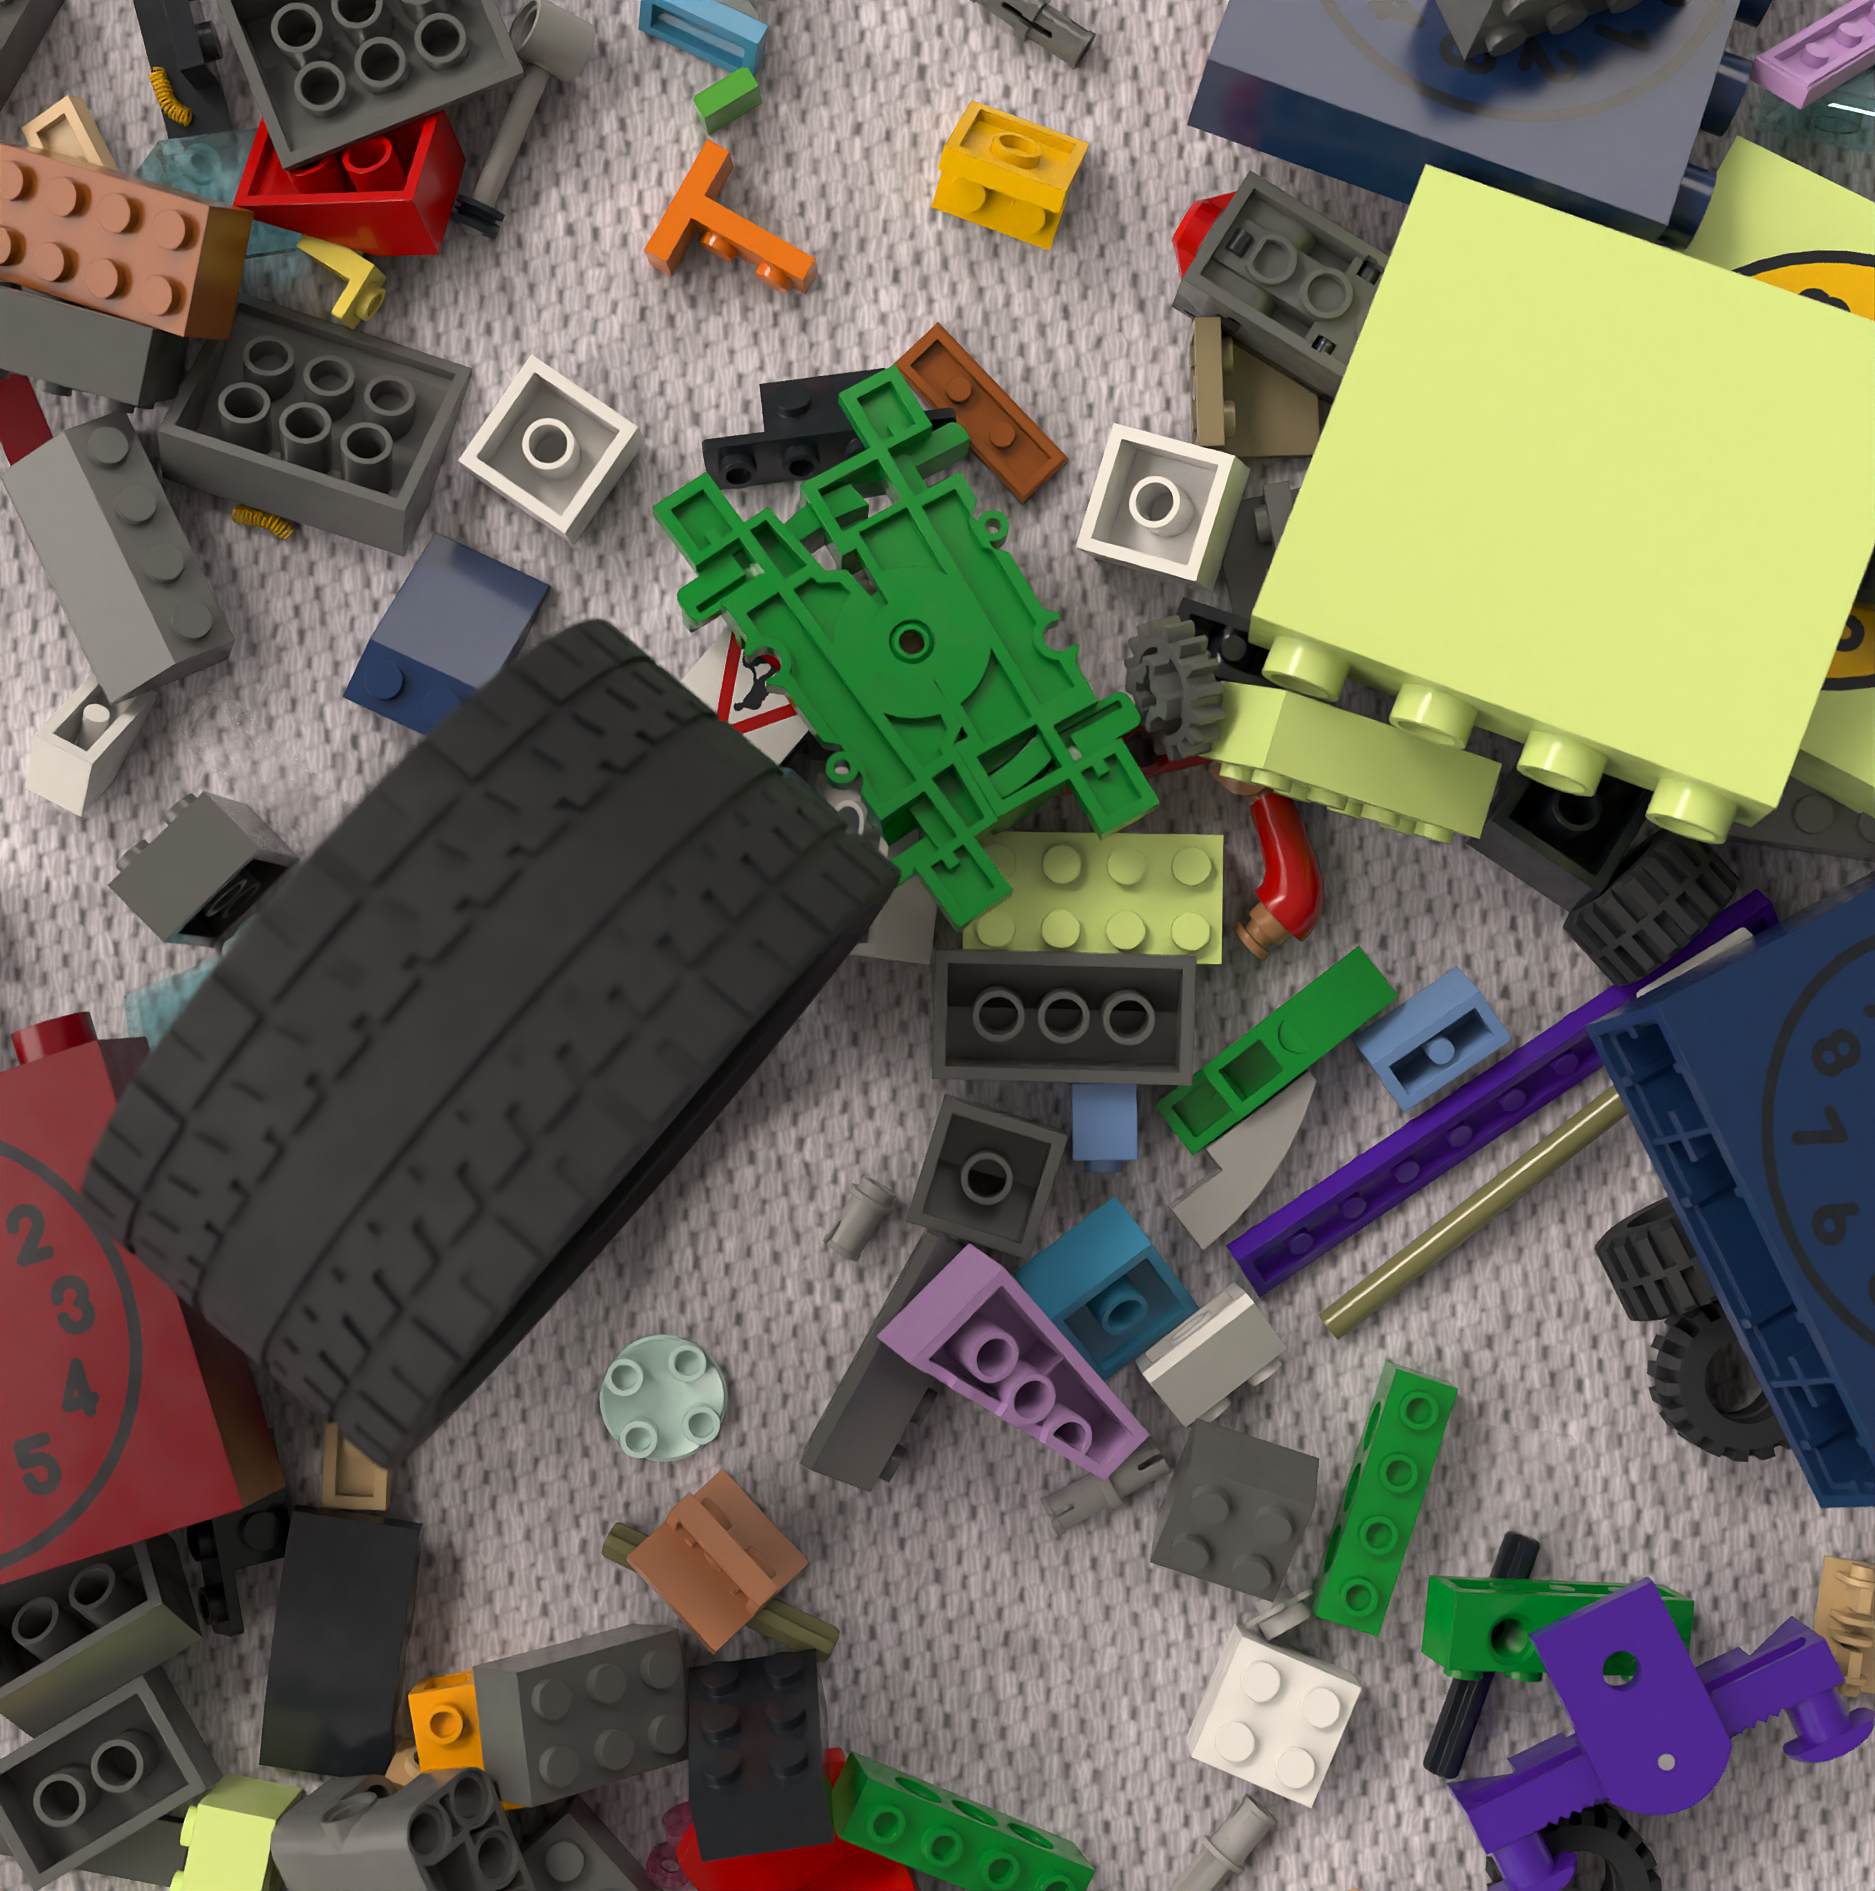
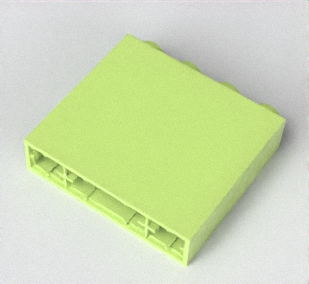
[1248,164,1875,844]

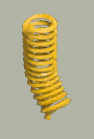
[148,67,192,127]
[232,504,295,540]

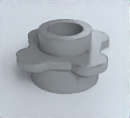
[1244,1585,1314,1641]

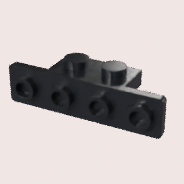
[133,0,237,162]
[702,368,957,490]
[187,1428,290,1637]

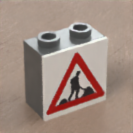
[680,626,813,770]

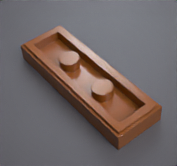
[893,322,1069,505]

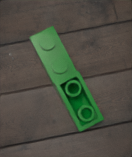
[1154,945,1399,1155]

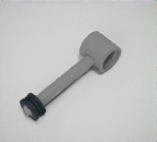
[449,0,595,239]

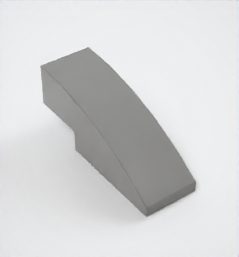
[1167,1070,1317,1251]

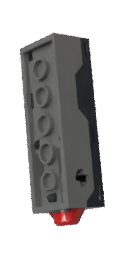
[1171,170,1390,406]

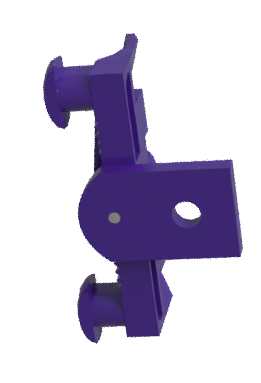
[1446,1576,1875,1891]

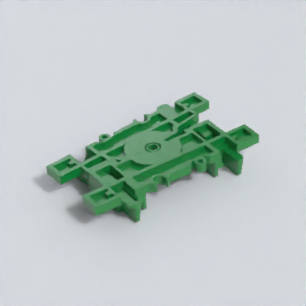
[652,364,1160,933]

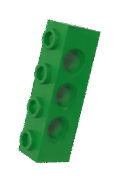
[1307,1360,1458,1637]
[1421,1575,1695,1682]
[832,1751,1095,1891]

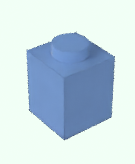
[1070,1083,1138,1173]

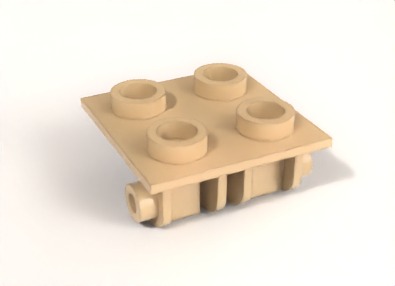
[1813,1555,1875,1697]

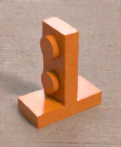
[644,139,818,295]

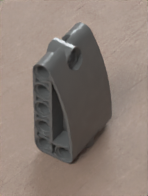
[270,1767,536,1891]

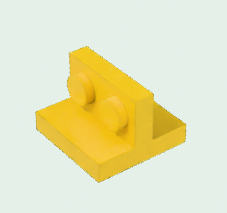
[931,100,1090,251]

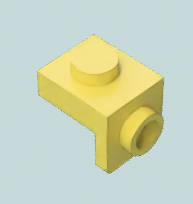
[296,234,387,329]

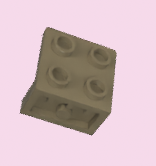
[1188,317,1319,459]

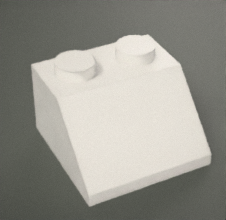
[1134,1282,1287,1428]

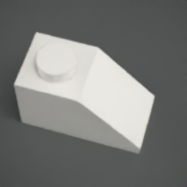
[25,673,158,817]

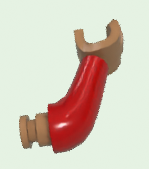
[1208,762,1325,961]

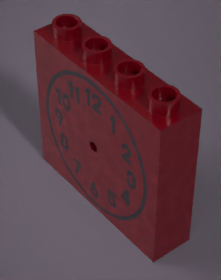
[0,1011,286,1585]

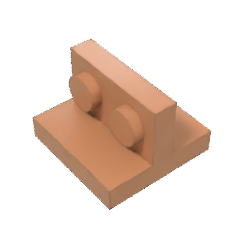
[626,1469,810,1655]

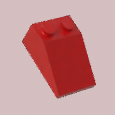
[232,110,466,256]

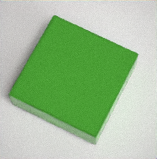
[693,67,762,136]

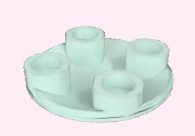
[600,1334,728,1462]

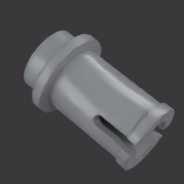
[823,1176,896,1262]

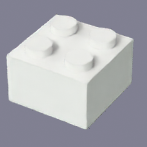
[458,354,645,545]
[1076,423,1251,592]
[1185,1622,1362,1808]

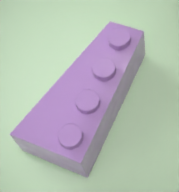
[876,1243,1150,1481]

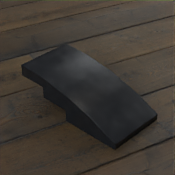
[259,1504,423,1777]

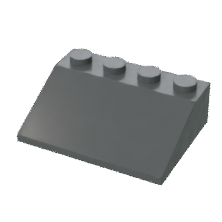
[216,0,526,173]
[158,292,472,557]

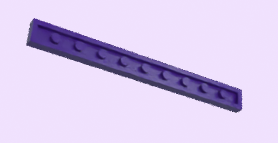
[1226,889,1779,1298]

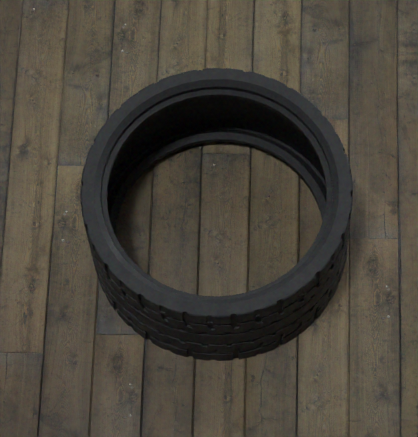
[80,618,901,1471]

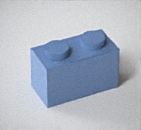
[1351,966,1512,1113]

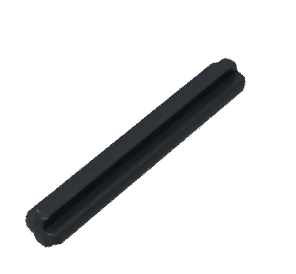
[1423,1531,1540,1779]

